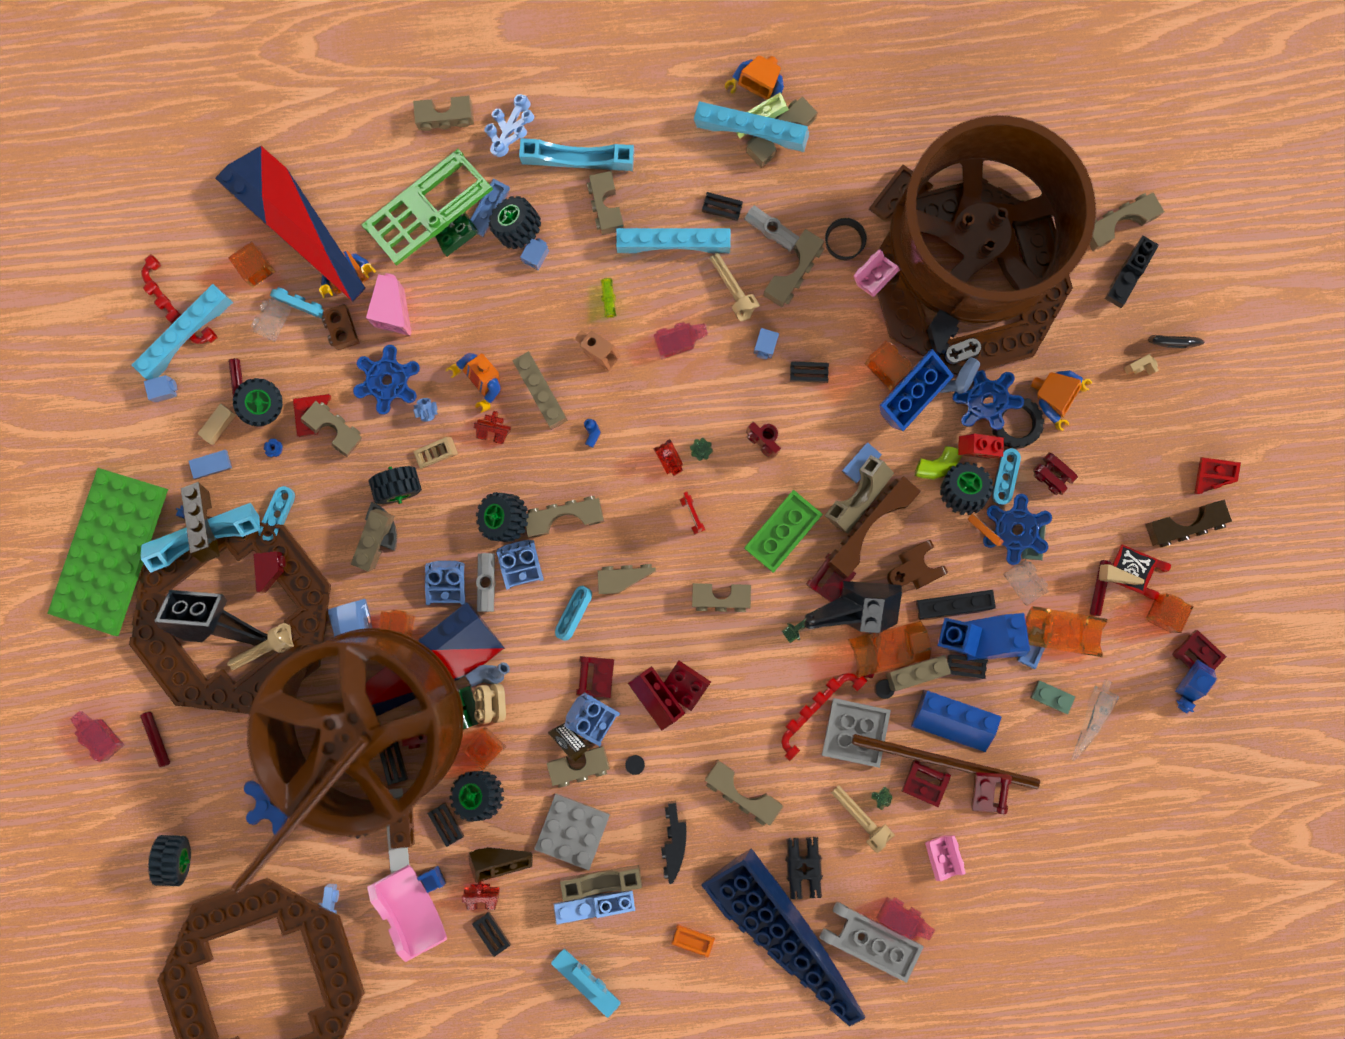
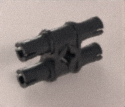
[785,837,823,899]

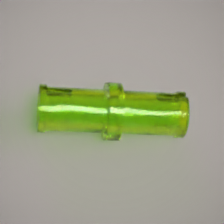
[601,278,617,318]

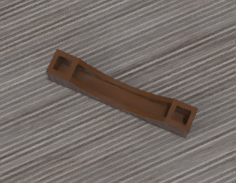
[827,476,921,579]

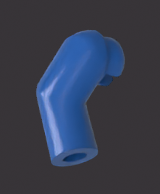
[584,419,600,448]

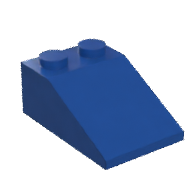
[966,613,1030,661]

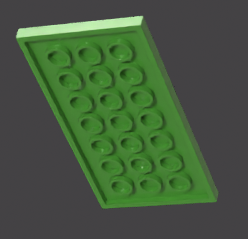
[47,468,168,636]

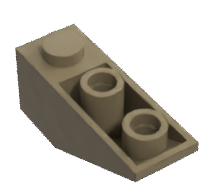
[598,564,656,595]

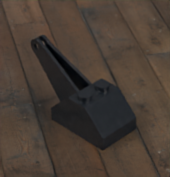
[804,581,902,633]
[154,590,268,646]

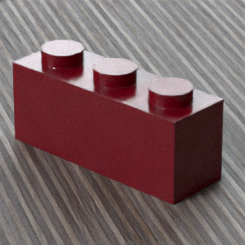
[628,666,686,731]

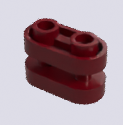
[1033,452,1078,495]

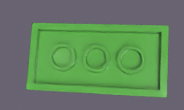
[744,490,823,573]

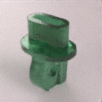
[781,619,806,643]

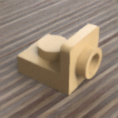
[1124,354,1159,375]

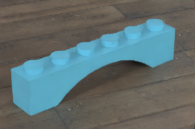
[694,101,809,152]
[519,138,634,171]
[616,228,731,253]
[132,284,233,380]
[141,503,260,573]

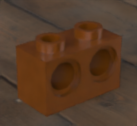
[322,304,360,351]
[390,808,415,849]

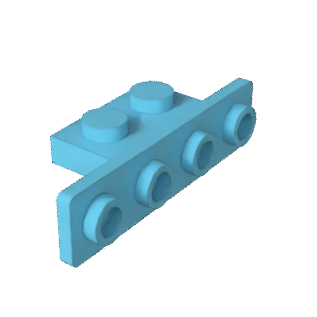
[551,949,621,1018]

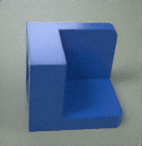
[417,866,446,893]

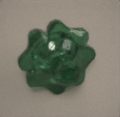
[690,438,713,461]
[871,787,892,810]

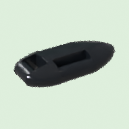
[1148,335,1205,348]

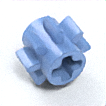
[413,398,438,422]

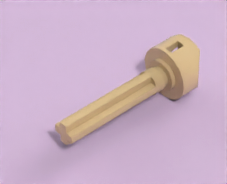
[710,253,760,321]
[227,623,294,670]
[831,785,895,853]

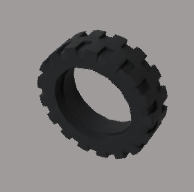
[992,398,1044,449]

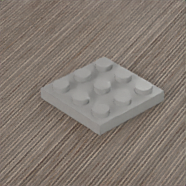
[822,698,891,768]
[534,793,610,870]

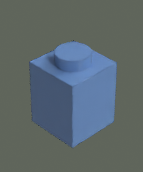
[520,238,549,271]
[754,328,779,360]
[144,375,178,403]

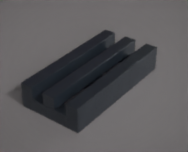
[702,192,743,221]
[790,362,829,383]
[947,654,988,679]
[379,742,408,785]
[427,802,464,847]
[472,912,511,957]

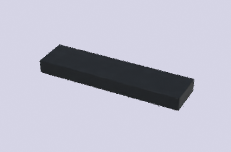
[916,590,996,620]

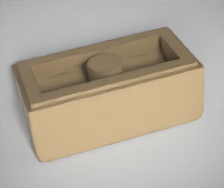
[198,403,236,445]

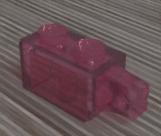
[654,322,708,360]
[71,711,124,762]
[876,897,935,940]

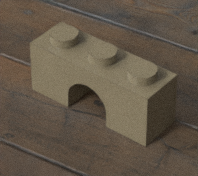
[413,96,474,131]
[587,171,624,235]
[301,401,362,458]
[351,509,395,572]
[692,583,751,612]
[885,655,951,691]
[547,746,610,788]

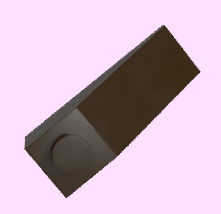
[469,847,533,883]

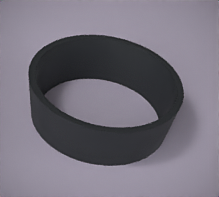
[825,218,867,260]

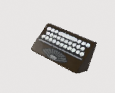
[548,723,589,762]

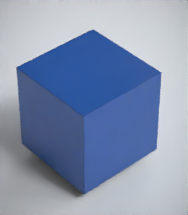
[938,618,983,656]

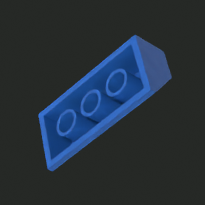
[879,349,954,431]
[911,690,1002,752]

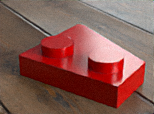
[293,394,331,437]
[1194,457,1241,494]

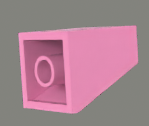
[366,273,411,336]

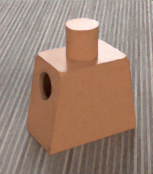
[575,331,620,371]

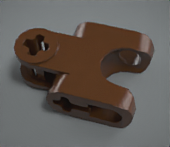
[887,540,948,590]

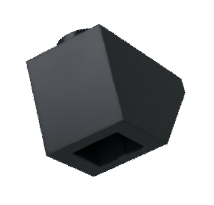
[927,310,959,356]

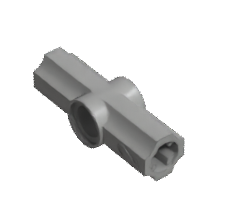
[744,205,800,252]
[476,553,496,612]

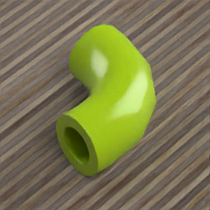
[914,446,962,480]

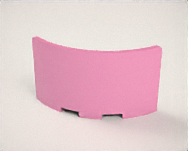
[367,865,447,962]

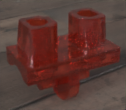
[474,411,512,444]
[653,439,683,476]
[462,881,500,910]

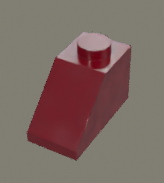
[253,551,286,593]

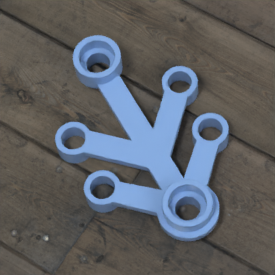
[484,94,534,157]

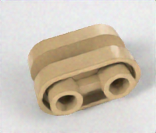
[473,684,506,725]

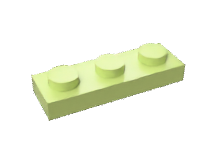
[736,92,789,138]

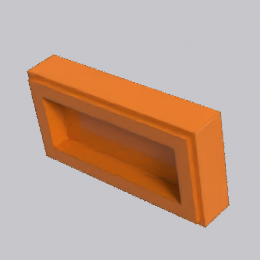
[968,514,1004,546]
[671,924,715,958]

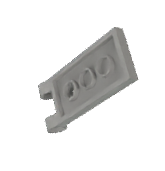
[819,901,924,983]

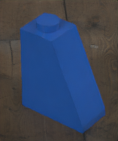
[1175,659,1217,702]

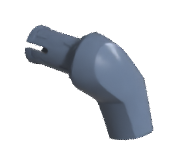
[940,357,980,394]
[465,662,510,687]

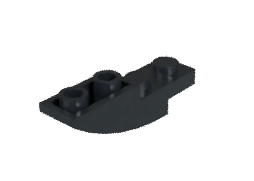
[1105,235,1159,308]
[661,801,687,884]

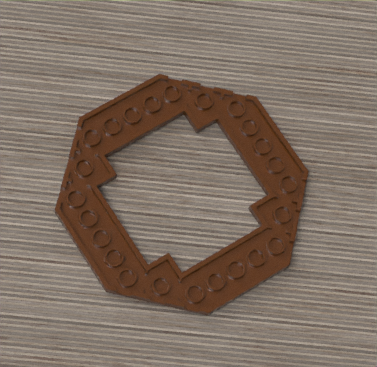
[877,178,1073,376]
[129,516,331,714]
[157,878,365,1039]

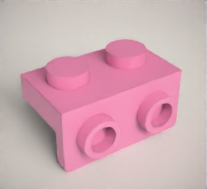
[854,249,899,297]
[925,835,966,881]

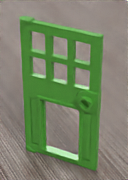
[361,149,493,266]

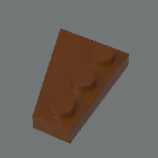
[869,165,933,220]

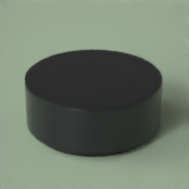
[874,679,895,699]
[625,755,645,775]

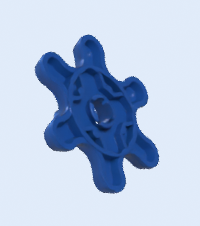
[353,345,420,415]
[952,370,1024,430]
[983,494,1052,565]
[244,781,289,835]

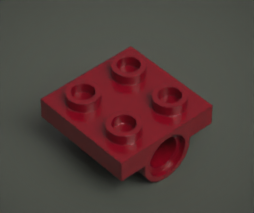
[746,421,781,458]
[664,660,711,711]

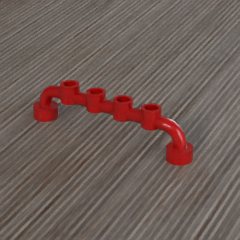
[141,254,218,344]
[781,673,868,761]

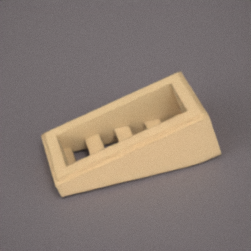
[413,437,458,469]
[1099,564,1144,585]

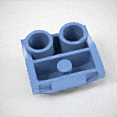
[496,540,544,590]
[425,561,465,605]
[328,599,373,637]
[565,693,620,746]

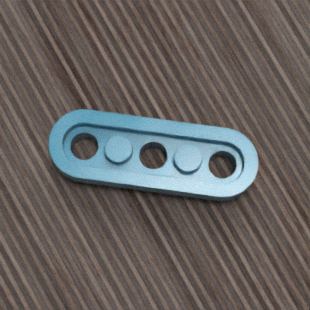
[269,287,324,318]
[992,448,1021,505]
[258,486,295,541]
[555,586,592,641]

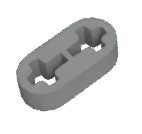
[944,338,981,364]

